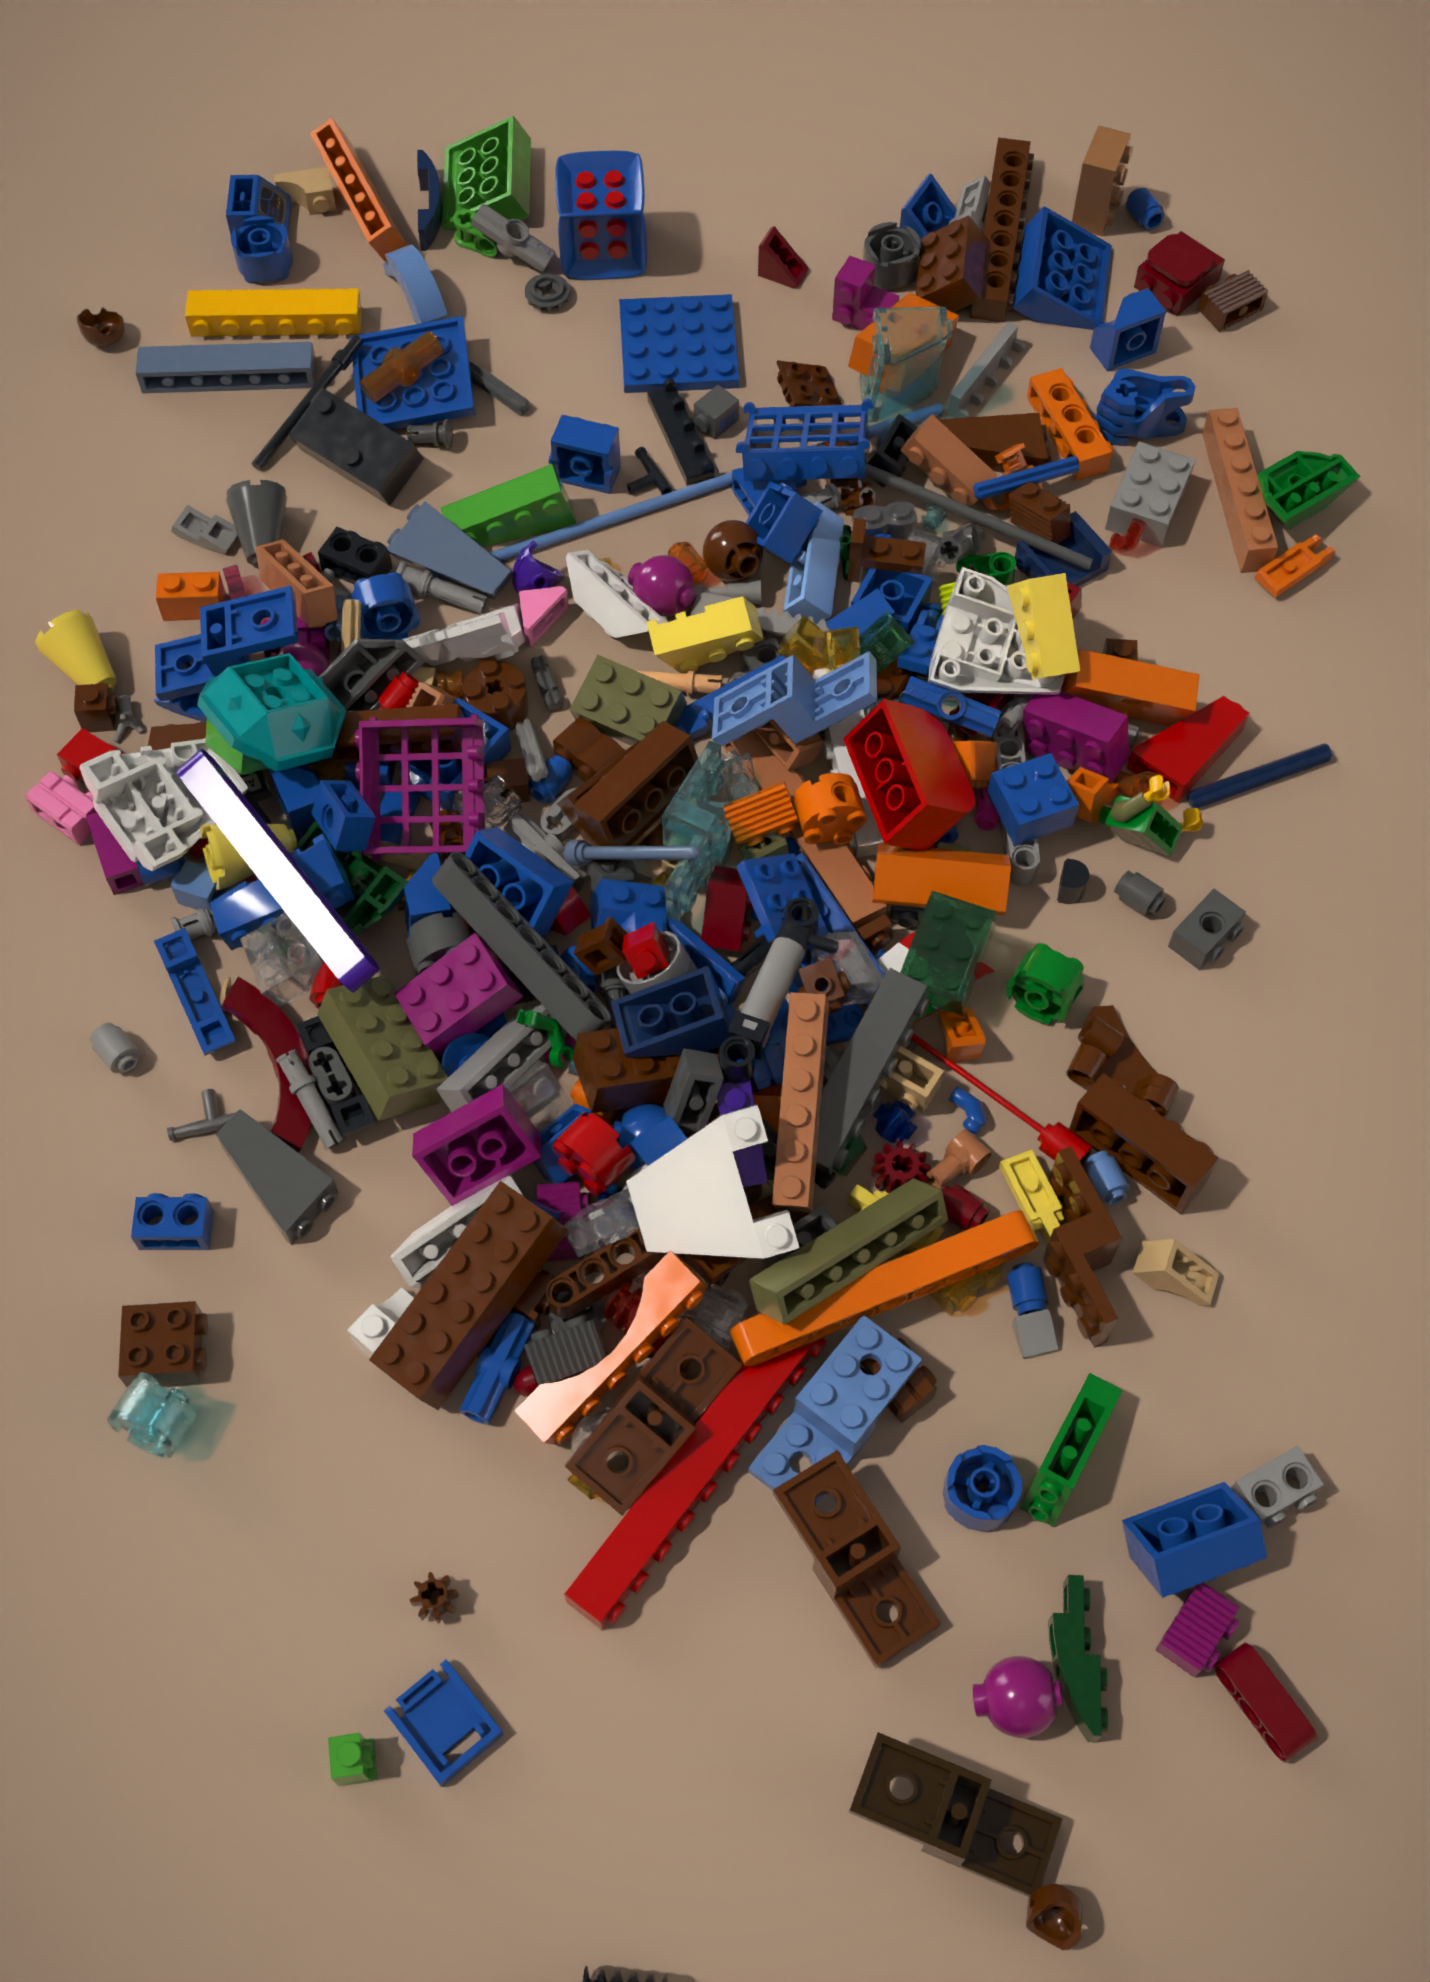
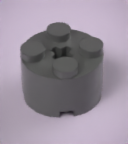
[863,222,921,291]
[405,912,474,976]

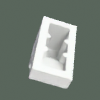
[347,1287,414,1358]

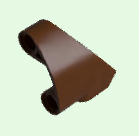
[1066,1005,1179,1117]

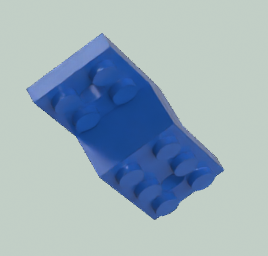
[155,586,298,701]

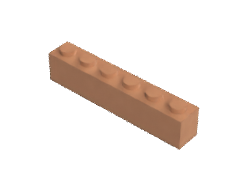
[1202,408,1278,573]
[772,992,829,1213]

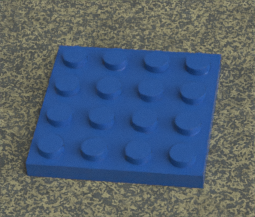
[619,294,739,393]
[350,316,476,430]

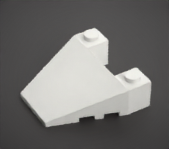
[626,1105,799,1259]

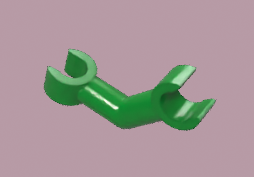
[516,1009,574,1068]

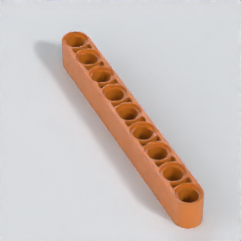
[730,1210,1039,1366]

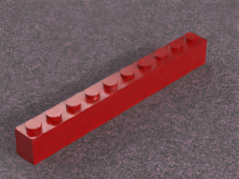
[564,1337,828,1630]

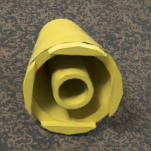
[35,610,117,693]
[200,824,297,890]

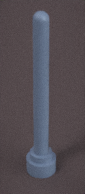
[564,840,700,866]

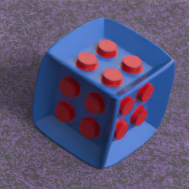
[555,151,647,280]

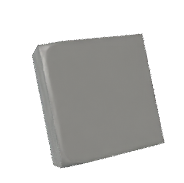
[1012,1309,1058,1359]

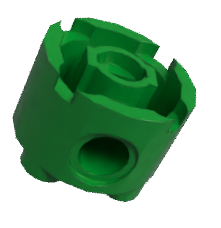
[1006,943,1084,1024]

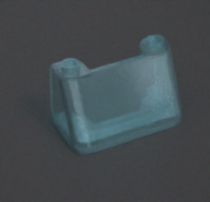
[859,307,953,422]

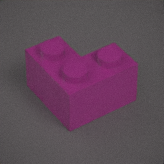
[832,255,899,331]

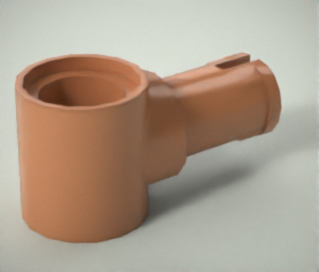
[926,1129,992,1189]

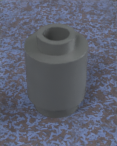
[1114,870,1166,916]

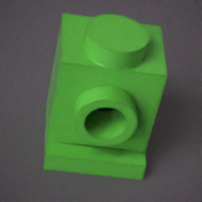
[328,1733,378,1786]

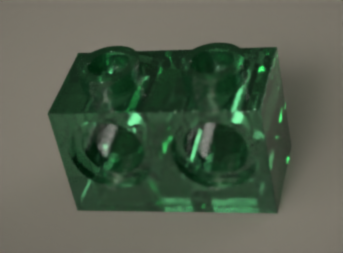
[840,610,914,675]

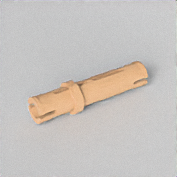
[637,670,723,696]

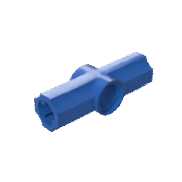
[900,676,1001,738]
[460,1312,536,1425]

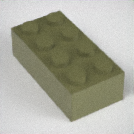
[317,975,448,1121]

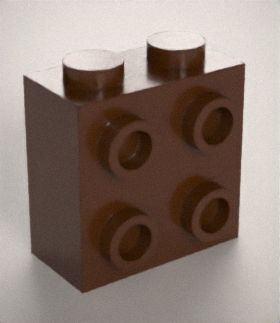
[118,1301,208,1387]

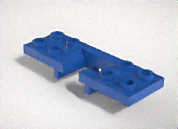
[736,853,864,1046]

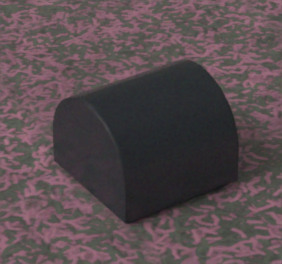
[1057,858,1089,904]

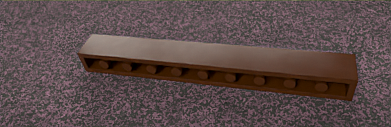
[148,704,465,769]

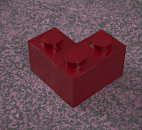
[701,865,753,951]

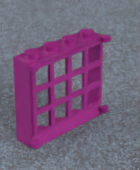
[355,714,485,861]

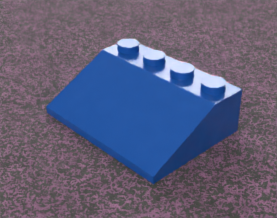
[1012,206,1112,330]

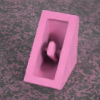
[519,586,569,648]

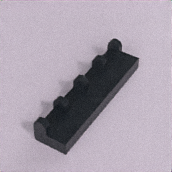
[647,378,714,485]

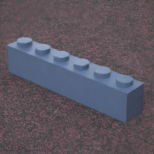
[136,342,316,393]

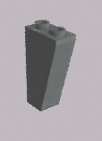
[216,1109,339,1245]

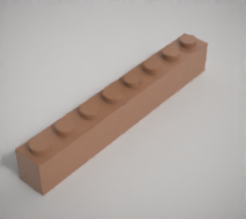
[723,730,888,930]

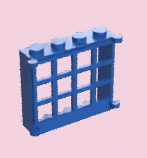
[736,398,873,481]

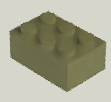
[569,654,687,746]

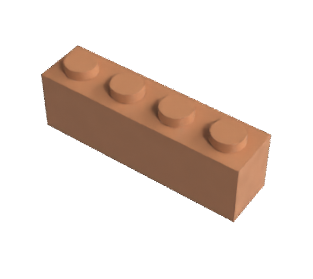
[255,539,338,628]

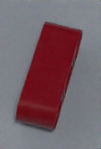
[1213,1642,1317,1763]

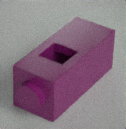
[86,812,144,895]

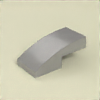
[171,505,238,554]

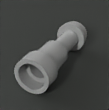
[694,579,761,604]

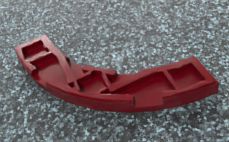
[221,977,315,1153]

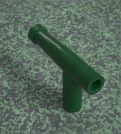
[839,525,852,580]

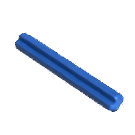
[973,456,1080,500]

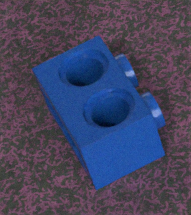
[131,1193,214,1250]

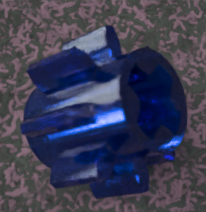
[873,1100,918,1143]

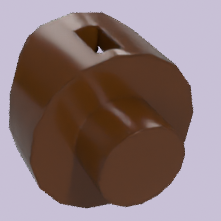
[1026,1884,1082,1951]

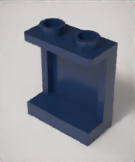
[1014,511,1112,587]

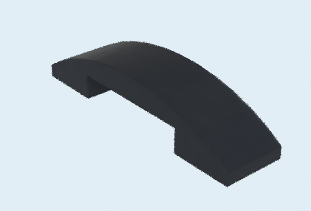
[297,1016,376,1138]

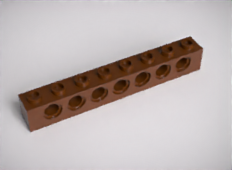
[970,137,1034,322]

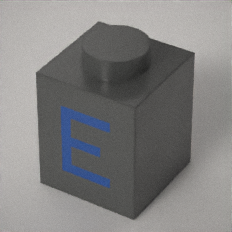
[694,385,739,439]

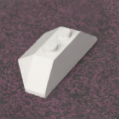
[566,550,669,638]
[390,1176,523,1289]

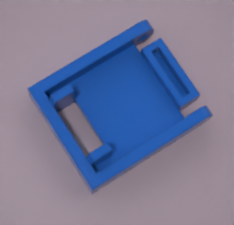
[384,1659,504,1788]

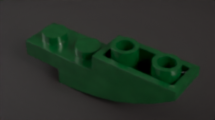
[1048,1575,1108,1743]

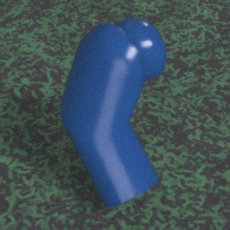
[949,1086,987,1134]

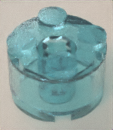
[107,1372,196,1458]

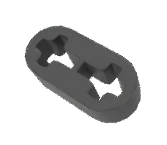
[308,1047,355,1106]

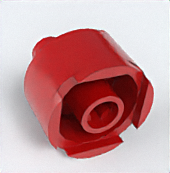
[552,1111,635,1196]

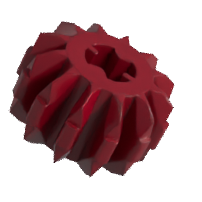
[871,1140,931,1193]

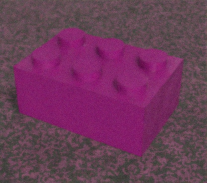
[1023,690,1130,784]
[394,933,524,1057]
[412,1084,542,1206]

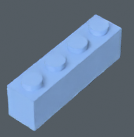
[783,501,844,624]

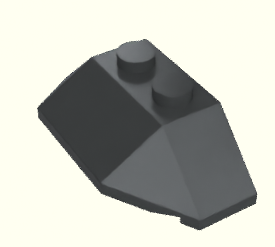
[319,639,425,712]

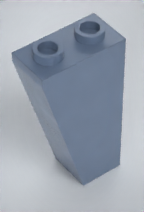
[386,501,513,599]

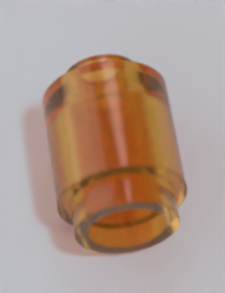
[667,542,709,585]

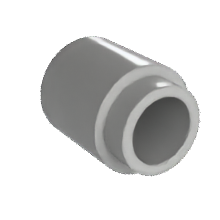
[90,1023,140,1073]

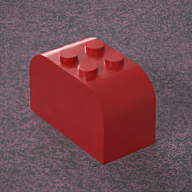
[843,699,975,851]

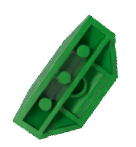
[1257,451,1361,531]

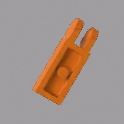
[1254,534,1336,598]

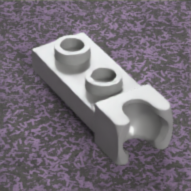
[949,175,991,232]

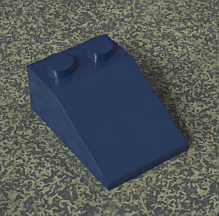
[611,966,730,1058]

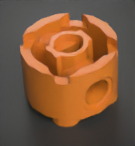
[793,773,867,845]

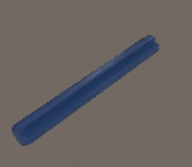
[1186,743,1333,808]

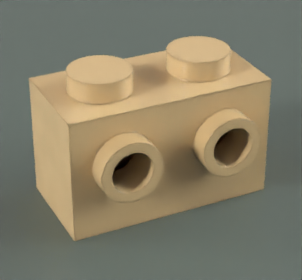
[878,1046,944,1113]

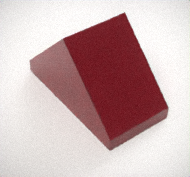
[758,226,809,289]

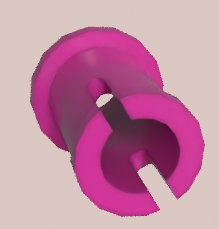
[974,787,1000,830]

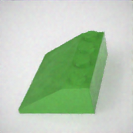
[442,116,531,230]

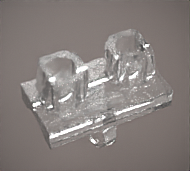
[718,750,759,803]

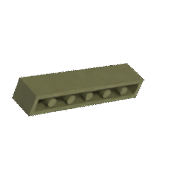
[749,1178,948,1325]

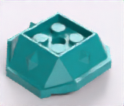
[197,653,346,772]

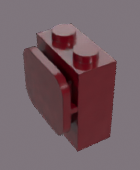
[1134,231,1225,316]

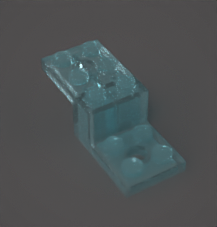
[662,741,728,922]

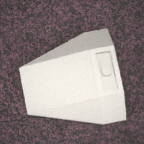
[928,567,1065,695]

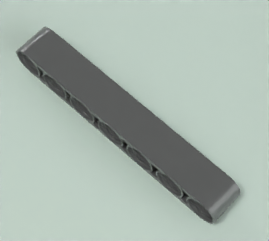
[432,852,611,1040]

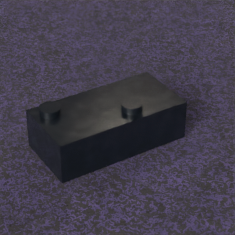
[289,388,424,506]

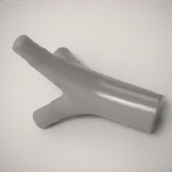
[113,695,144,743]

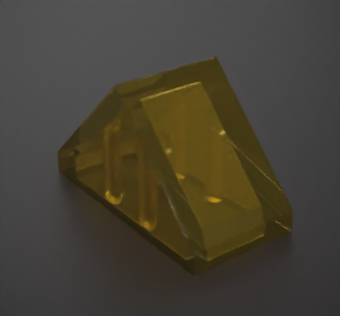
[822,627,860,674]

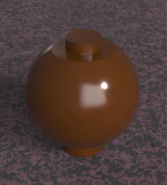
[703,520,763,582]

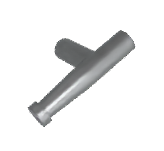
[167,1089,236,1141]

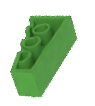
[440,464,577,547]

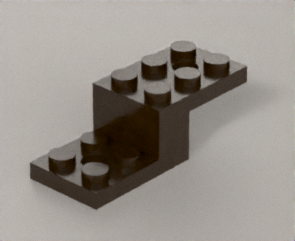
[849,1732,1063,1897]

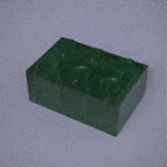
[900,891,996,1016]

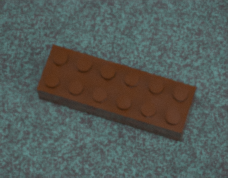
[369,1181,569,1410]

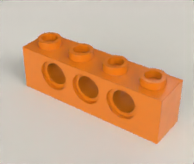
[1027,368,1113,481]

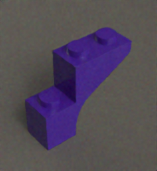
[717,1080,768,1187]

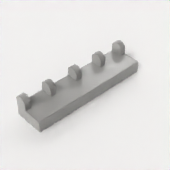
[947,321,1026,418]

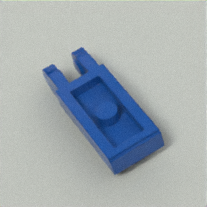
[897,610,944,675]

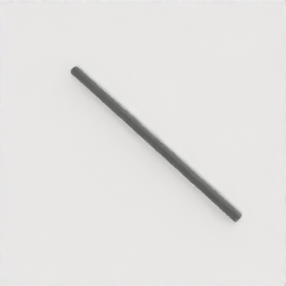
[816,443,1093,570]

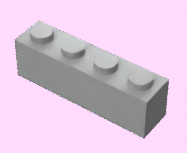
[436,1004,567,1112]

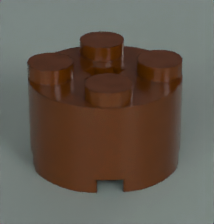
[463,658,528,731]

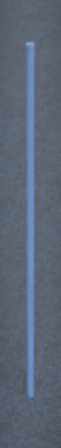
[411,403,943,591]

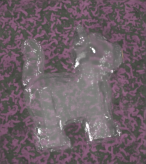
[453,773,522,829]

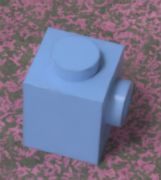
[171,861,228,911]

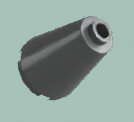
[226,480,287,569]

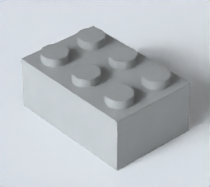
[1105,442,1196,548]

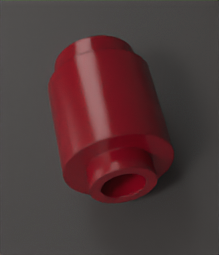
[942,1183,990,1231]

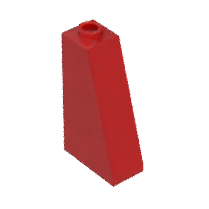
[1126,696,1250,803]

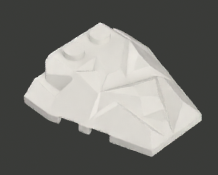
[402,603,525,666]
[80,738,248,871]

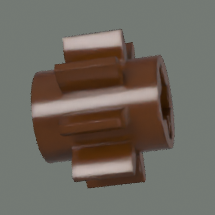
[840,480,877,516]
[410,1572,459,1624]

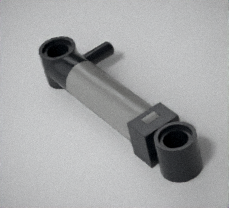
[720,897,839,1084]

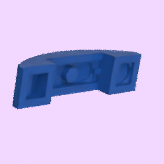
[154,928,236,1056]

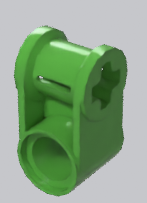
[453,209,499,257]

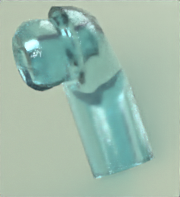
[921,500,947,530]

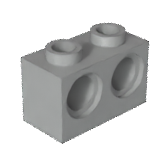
[1231,1446,1324,1529]

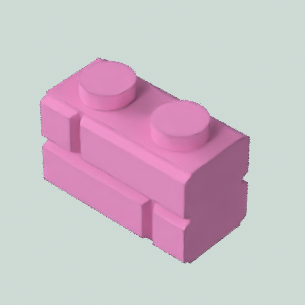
[25,771,96,844]

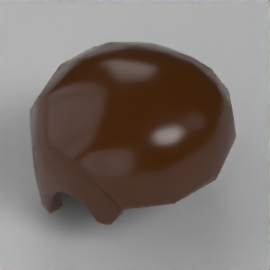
[77,307,125,346]

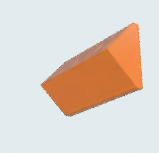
[872,843,1011,915]

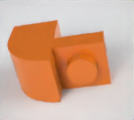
[1067,767,1119,824]

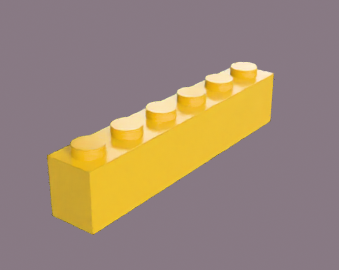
[185,288,363,336]

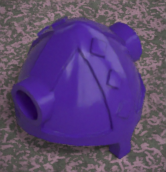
[512,540,566,593]

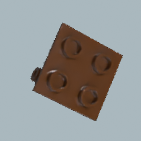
[776,360,842,419]

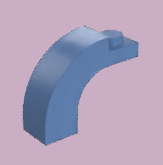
[383,244,448,324]

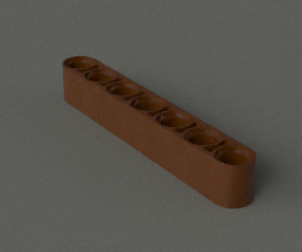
[546,1184,762,1318]

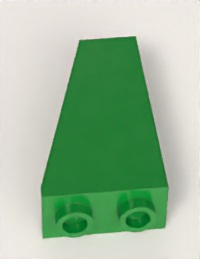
[1020,1372,1123,1527]

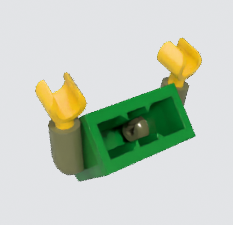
[1099,775,1203,856]

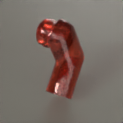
[1109,518,1146,554]

